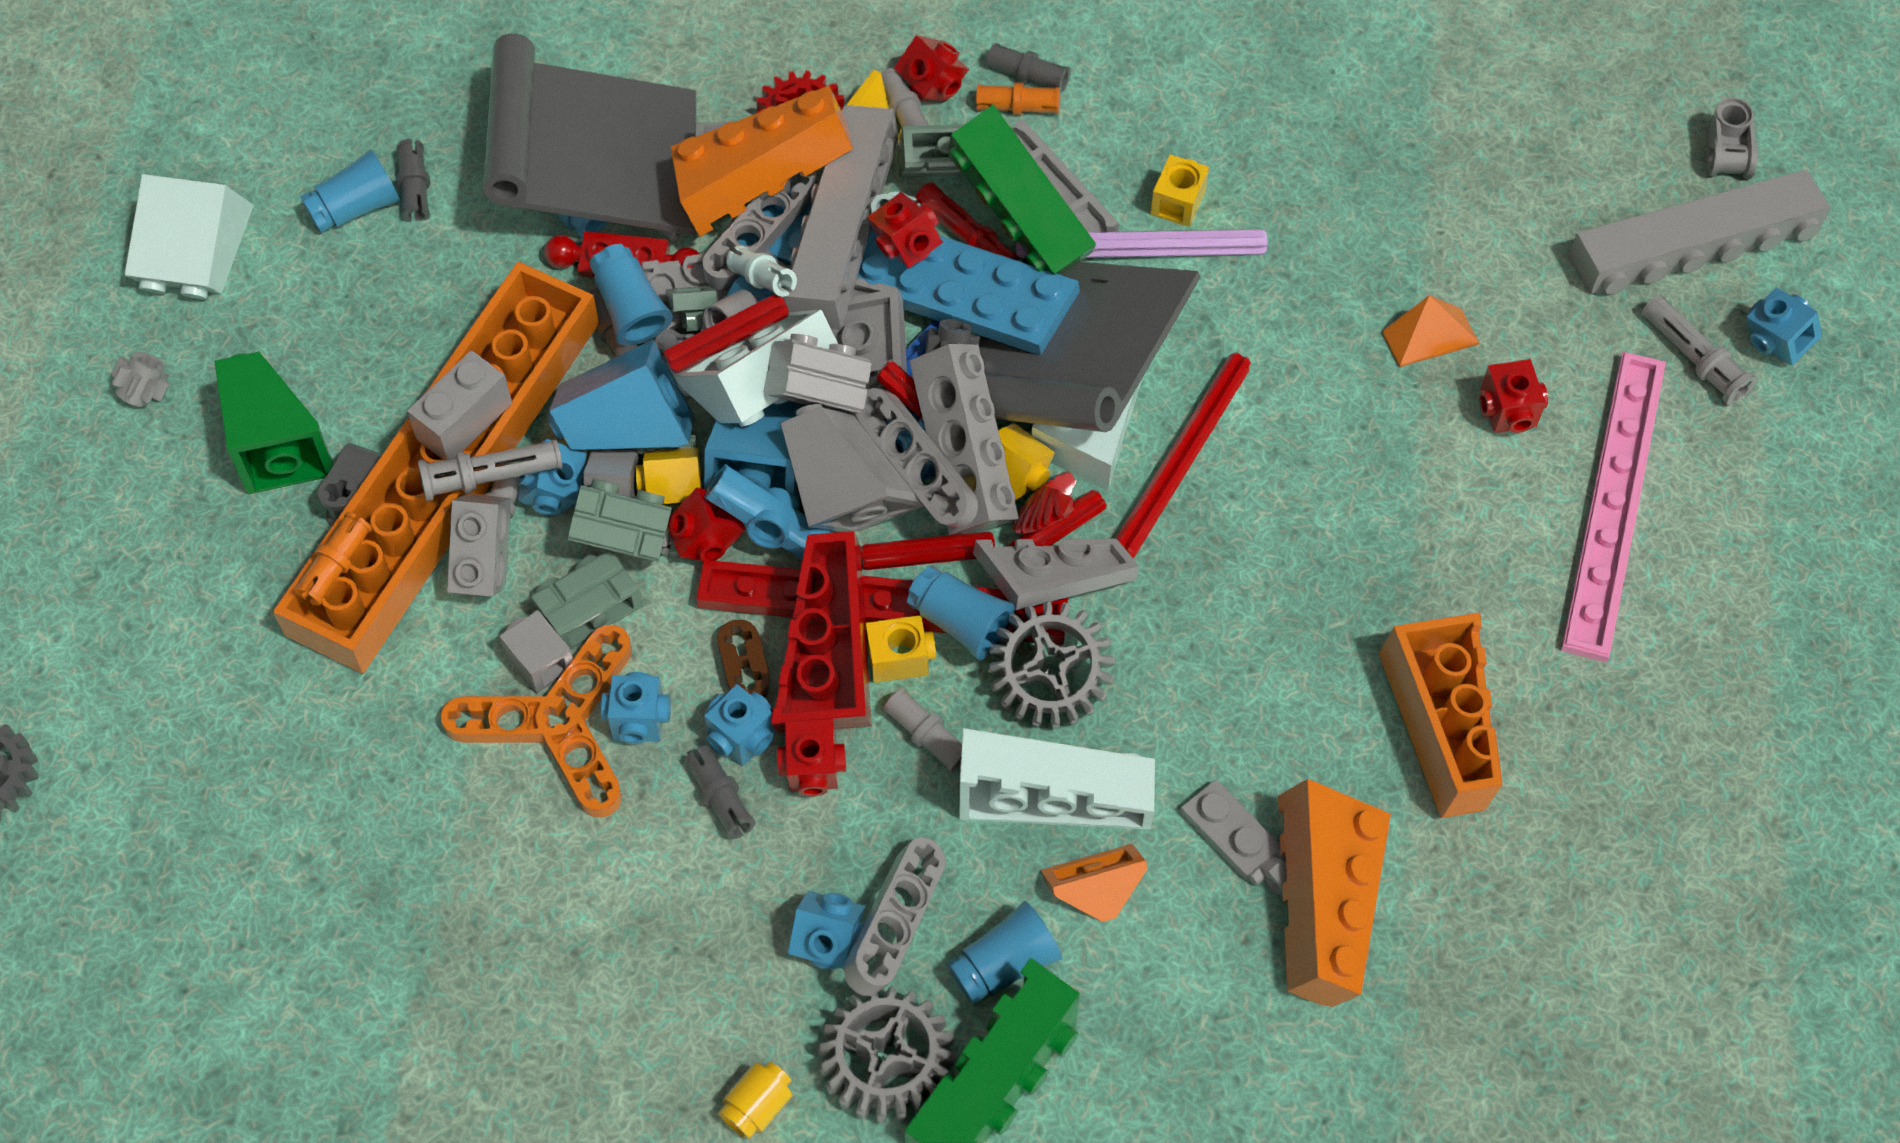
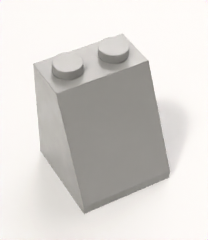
[781,404,924,532]

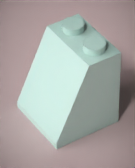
[125,174,254,299]

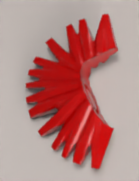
[1011,471,1076,534]

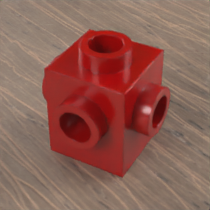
[894,35,969,102]
[867,192,943,268]
[1480,359,1548,433]
[667,487,746,561]
[777,719,846,796]

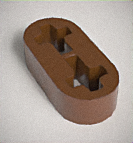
[718,619,770,698]

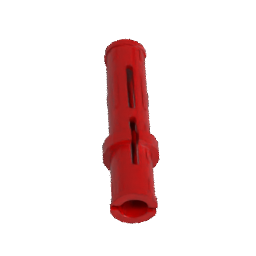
[915,182,1020,261]

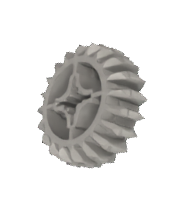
[988,601,1115,729]
[818,985,955,1125]

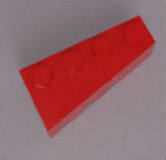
[771,531,872,733]

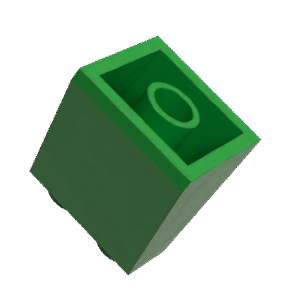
[214,351,334,495]

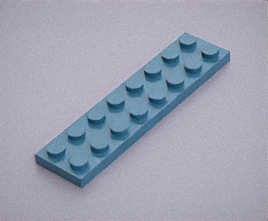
[738,187,1080,355]

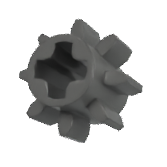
[925,319,980,354]

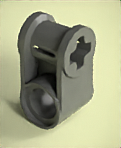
[317,443,382,527]

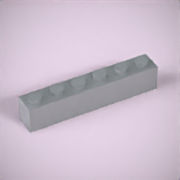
[782,105,898,330]
[1569,169,1831,295]

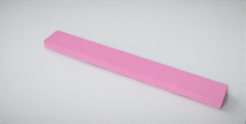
[1561,351,1666,663]

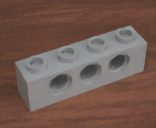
[910,344,1019,535]

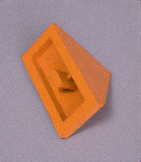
[1382,295,1479,367]
[1041,844,1147,922]

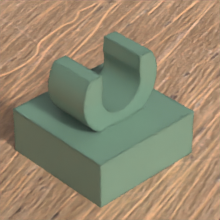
[665,286,717,331]

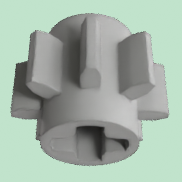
[111,352,170,407]

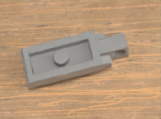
[1180,779,1287,897]

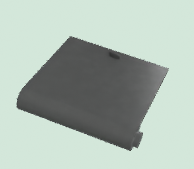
[483,33,696,235]
[976,259,1201,433]

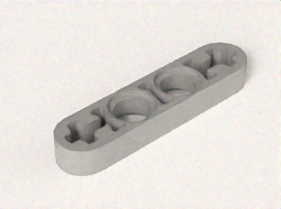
[703,171,817,290]
[856,388,978,528]
[844,837,946,996]

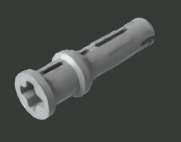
[1641,295,1757,406]
[418,440,563,501]

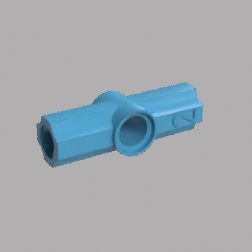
[704,464,832,560]

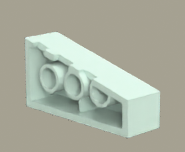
[1032,378,1143,491]
[959,728,1155,829]

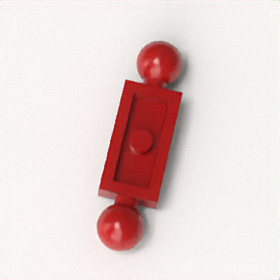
[544,231,700,278]

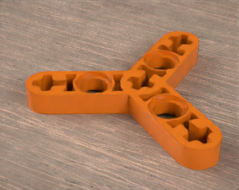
[441,625,632,818]

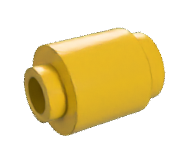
[718,1061,793,1140]

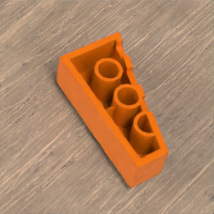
[671,86,853,237]
[1379,612,1503,819]
[1278,778,1391,1007]

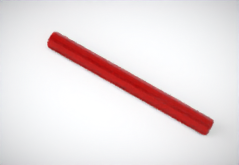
[1115,353,1251,559]

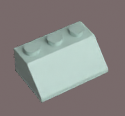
[675,309,838,427]

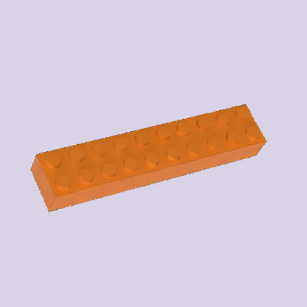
[273,261,599,674]

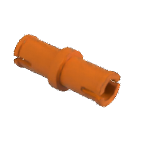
[976,82,1060,116]
[294,512,372,606]

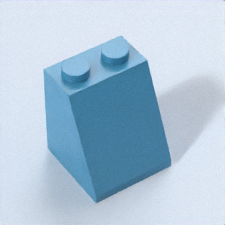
[548,340,694,450]
[704,401,807,528]

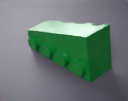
[948,105,1096,275]
[904,958,1080,1143]

